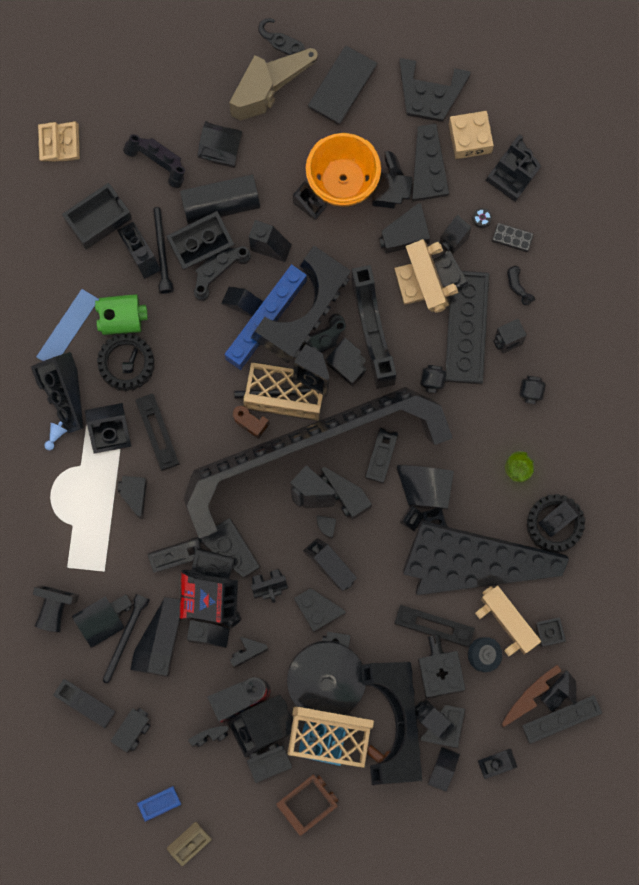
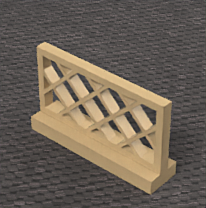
[243,362,323,421]
[287,707,374,768]

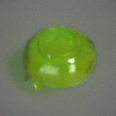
[505,451,534,482]

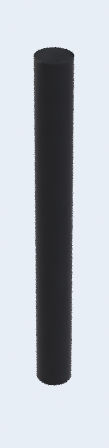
[234,387,311,399]

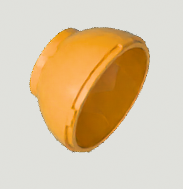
[306,133,381,207]

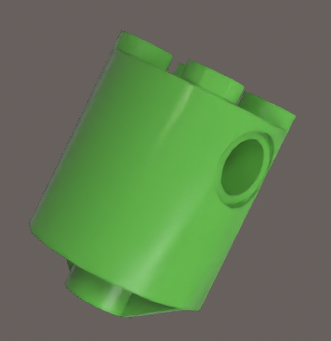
[95,294,148,335]

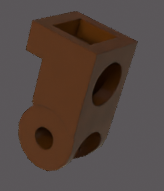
[233,406,270,439]

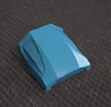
[299,722,348,766]

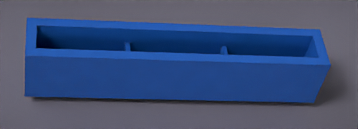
[224,264,307,370]

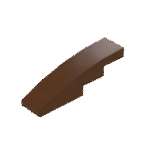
[500,665,561,728]

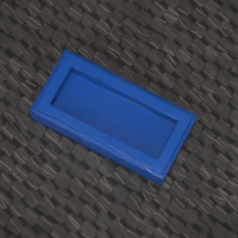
[137,786,182,822]

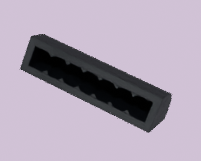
[180,174,260,224]

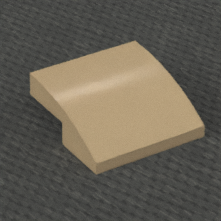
[38,121,80,161]

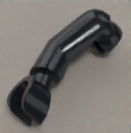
[507,266,535,305]

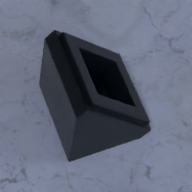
[400,506,423,531]

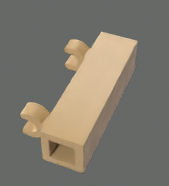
[406,239,459,313]
[475,586,542,656]

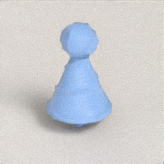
[44,422,67,450]

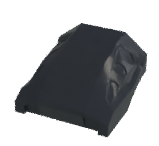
[198,121,242,168]

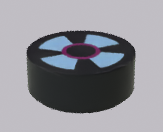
[473,208,492,228]

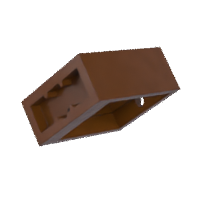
[276,774,339,836]

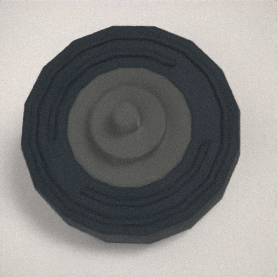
[468,637,502,672]

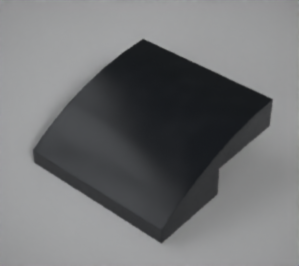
[72,596,125,648]

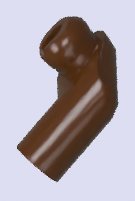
[367,745,390,762]

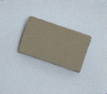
[167,822,212,867]

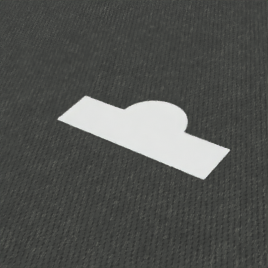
[50,425,120,572]

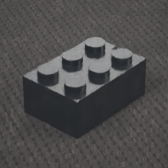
[62,183,132,250]

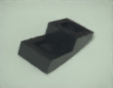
[384,151,404,176]

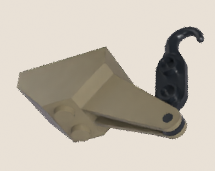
[229,18,318,121]

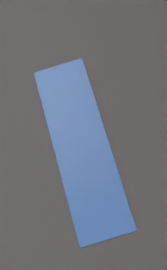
[36,289,99,361]

